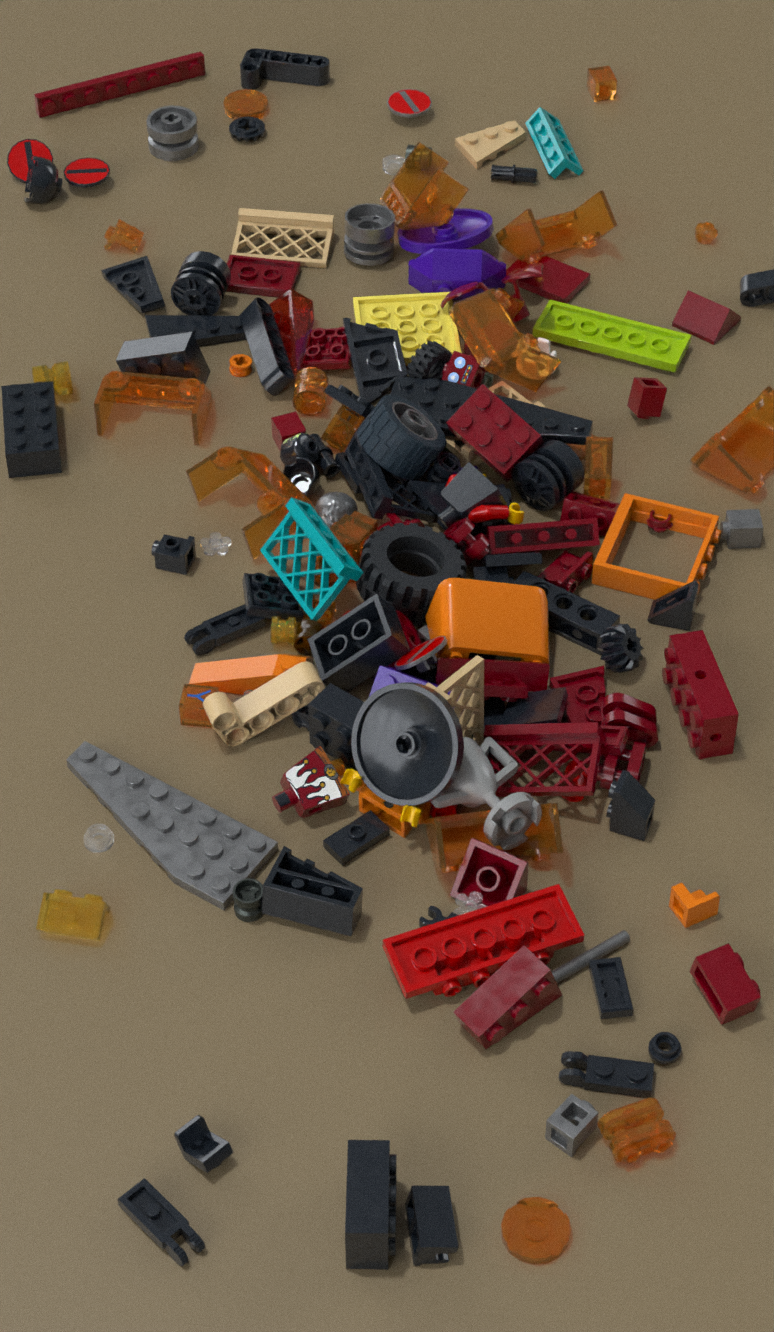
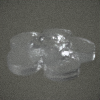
[200,532,231,556]
[453,891,487,915]

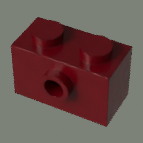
[690,943,761,1025]

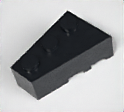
[116,332,211,391]

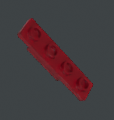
[434,657,550,702]

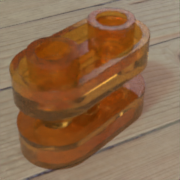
[597,1098,676,1164]

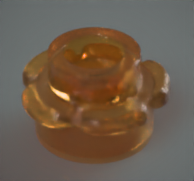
[695,221,718,245]

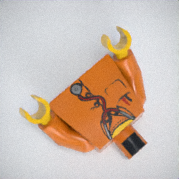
[340,769,431,838]

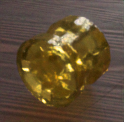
[271,616,296,645]

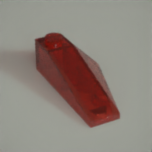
[269,288,314,375]

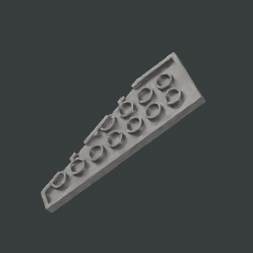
[66,741,278,910]

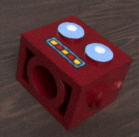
[442,351,488,389]

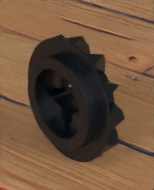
[229,116,265,142]

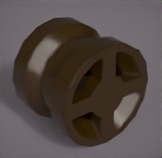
[294,620,324,656]

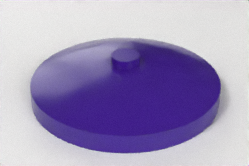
[397,208,494,254]

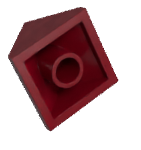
[672,290,741,345]
[450,838,529,909]

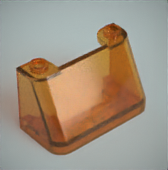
[689,386,774,494]

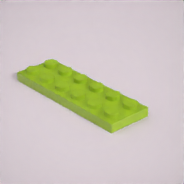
[532,300,691,372]

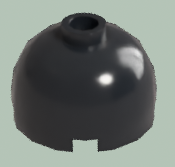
[24,155,63,204]

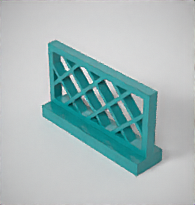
[260,497,363,621]

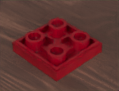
[300,327,352,371]

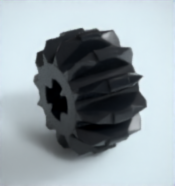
[597,624,644,673]

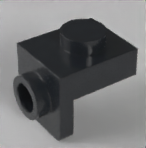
[174,1115,234,1173]

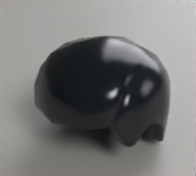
[280,457,320,500]

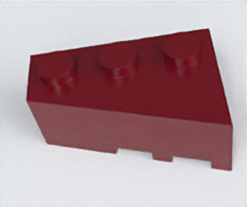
[453,945,562,1049]

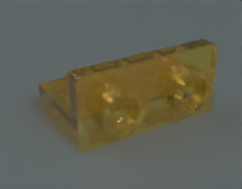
[36,889,110,941]

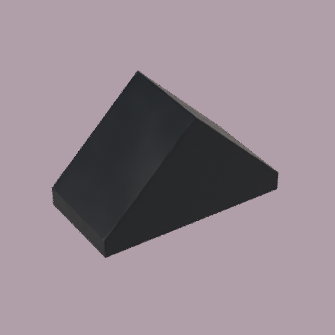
[647,581,699,631]

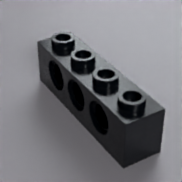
[512,571,620,655]

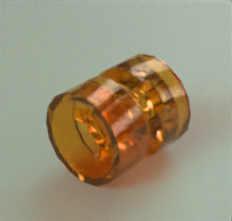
[293,367,328,416]

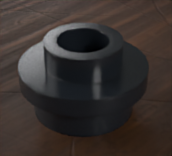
[648,1032,682,1064]

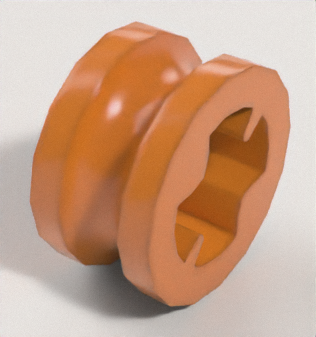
[229,354,252,377]

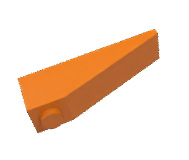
[189,654,313,695]

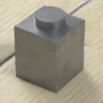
[720,509,763,549]

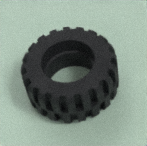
[356,523,467,626]

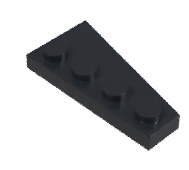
[145,315,247,347]

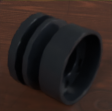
[171,251,231,316]
[512,440,585,511]

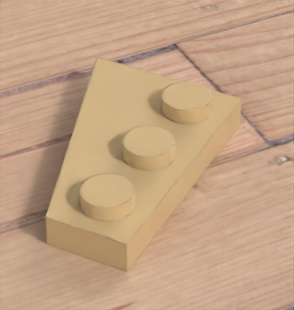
[455,120,526,169]

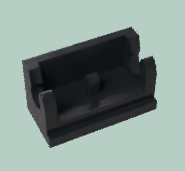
[405,1185,458,1266]

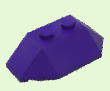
[408,248,506,301]

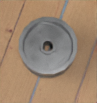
[146,105,199,161]

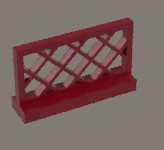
[483,722,607,797]

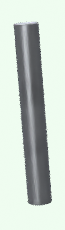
[551,930,630,983]

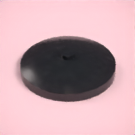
[351,682,464,806]

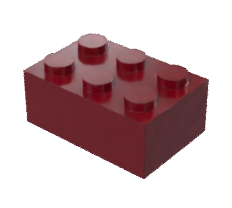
[446,384,544,483]

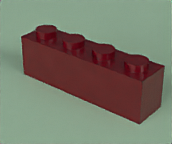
[484,518,600,554]

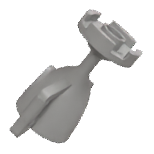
[430,737,542,850]

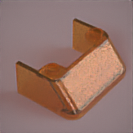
[380,142,469,231]
[495,190,618,265]
[448,288,561,392]
[94,371,212,446]
[186,446,313,559]
[425,803,564,873]

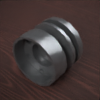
[344,203,395,266]

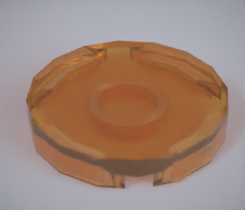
[223,89,268,119]
[501,1197,571,1265]

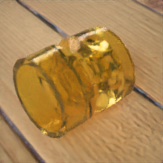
[31,361,73,395]

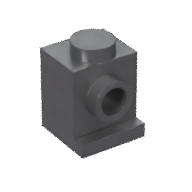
[545,1094,599,1157]

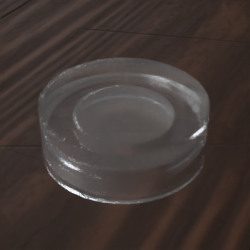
[383,155,405,175]

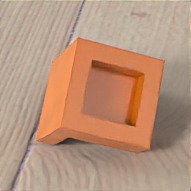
[669,883,720,928]

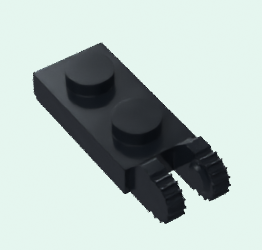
[184,604,266,656]
[558,1051,654,1098]
[117,1178,206,1267]

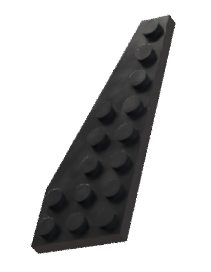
[390,377,593,445]

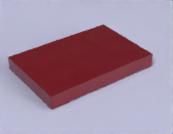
[506,249,590,304]
[226,255,301,299]

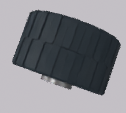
[357,395,447,481]

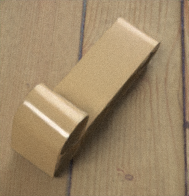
[203,661,325,746]

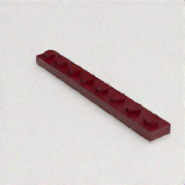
[34,51,205,118]

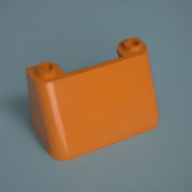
[425,578,549,664]

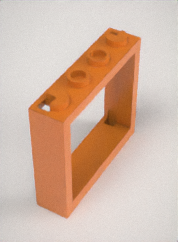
[592,493,722,600]

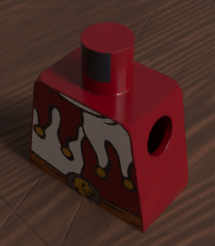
[272,746,350,818]

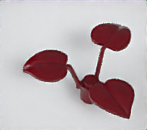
[441,262,543,323]

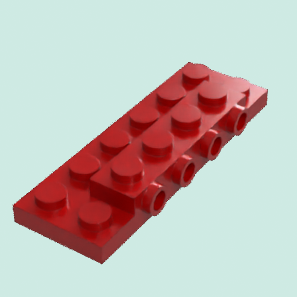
[382,884,585,999]

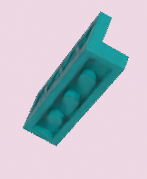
[525,107,584,179]

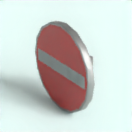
[387,89,432,118]
[395,636,447,672]

